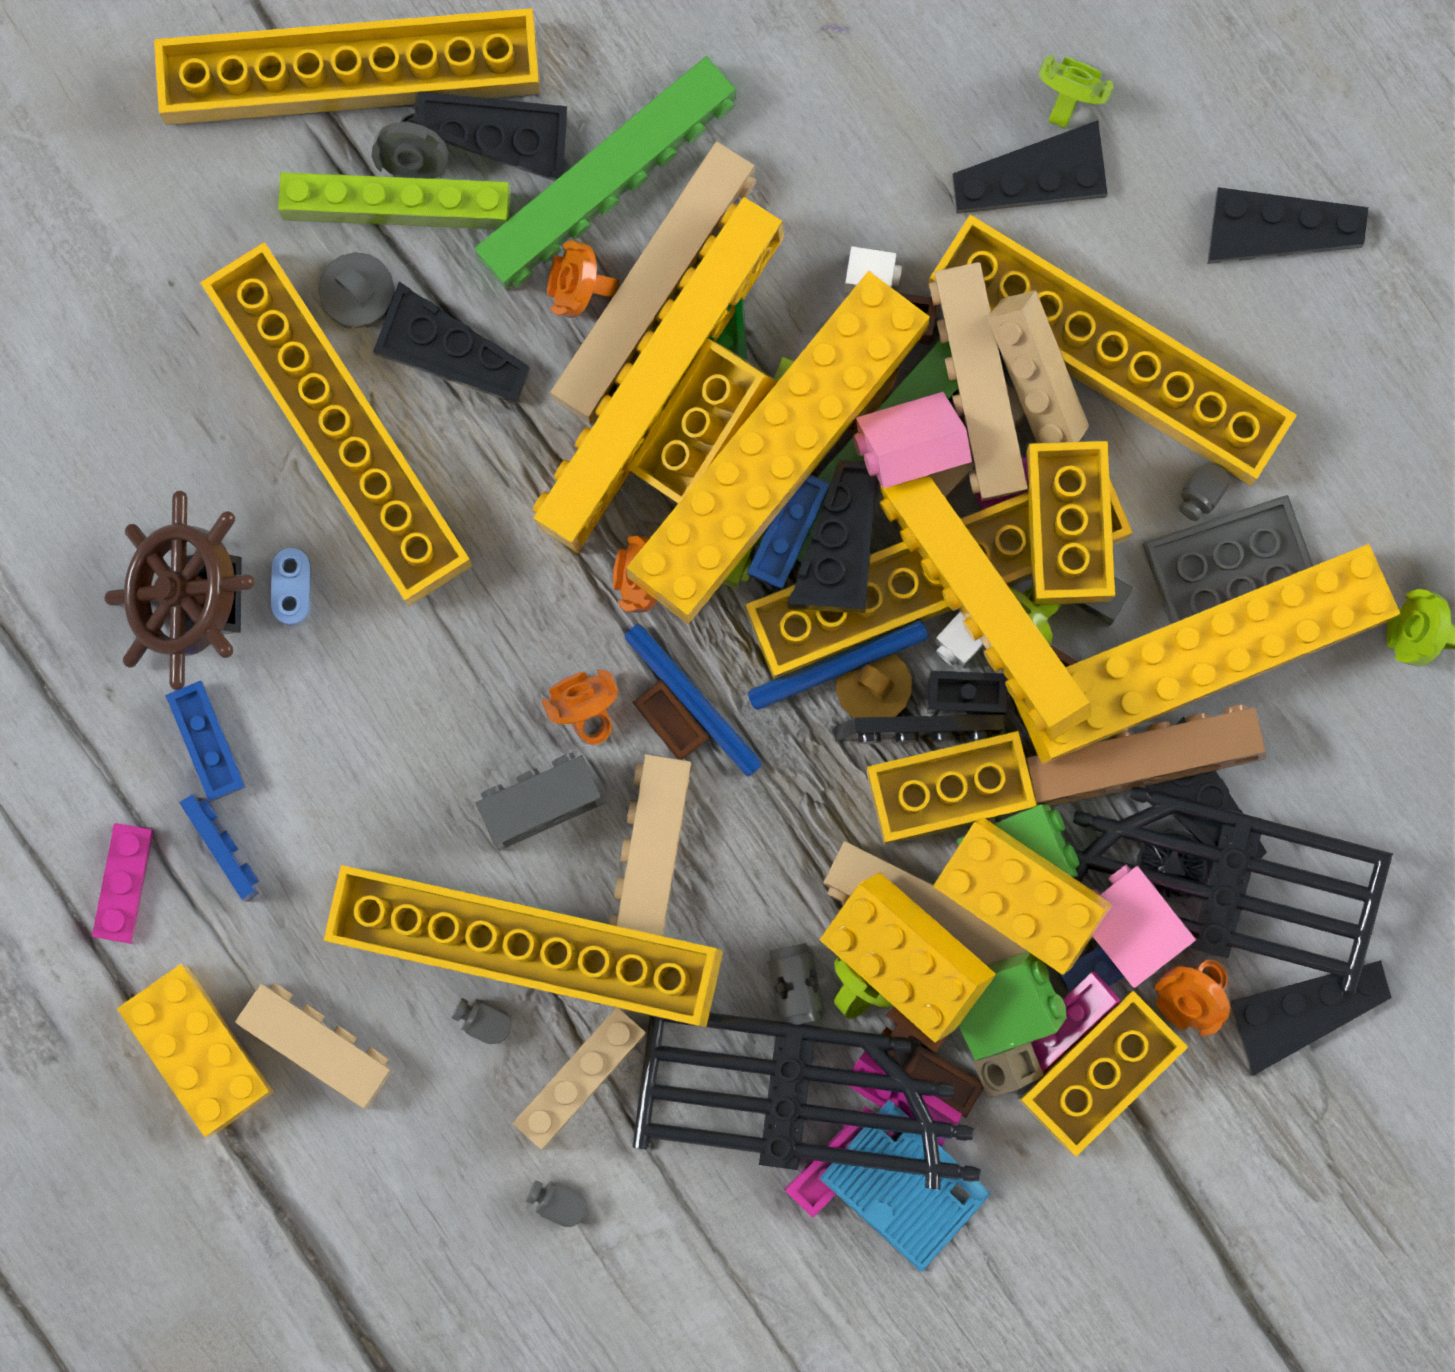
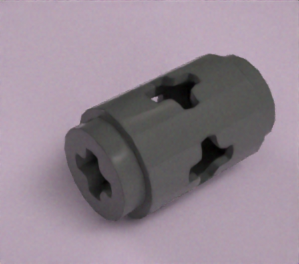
[767,943,824,1025]

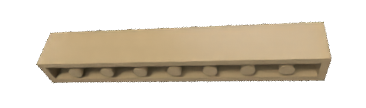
[550,141,757,424]

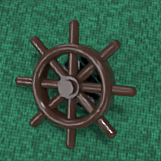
[104,491,255,690]

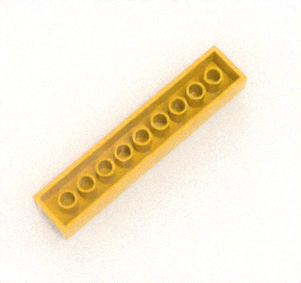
[154,8,541,125]
[532,196,784,554]
[928,214,1297,487]
[200,242,473,607]
[626,271,930,625]
[745,477,1133,680]
[1014,544,1400,765]
[323,865,723,1028]

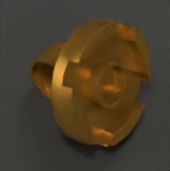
[836,653,912,718]

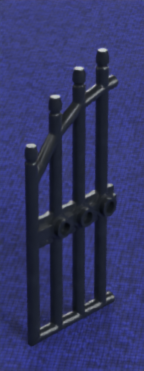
[1073,786,1393,993]
[632,1012,981,1190]

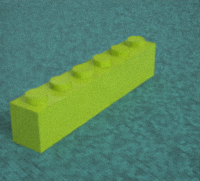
[278,172,511,229]

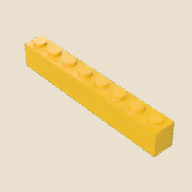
[879,475,1091,741]

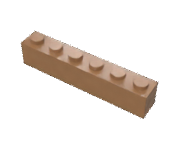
[1026,704,1266,807]

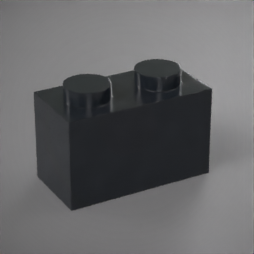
[927,671,1008,716]

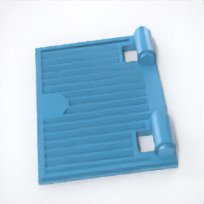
[819,1100,991,1273]

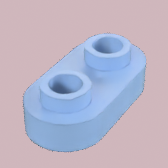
[271,548,312,626]

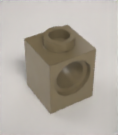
[973,1042,1044,1098]

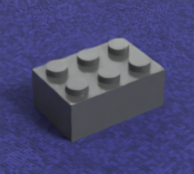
[475,752,604,851]

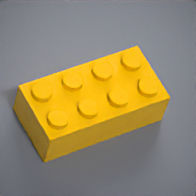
[627,338,778,503]
[1026,441,1115,605]
[866,731,1037,845]
[933,817,1113,975]
[819,872,997,1043]
[117,964,275,1137]
[1018,991,1188,1157]

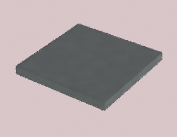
[1142,495,1313,625]

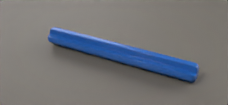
[748,620,929,710]
[625,624,762,776]

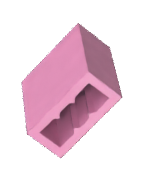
[853,392,972,488]
[1093,864,1196,988]

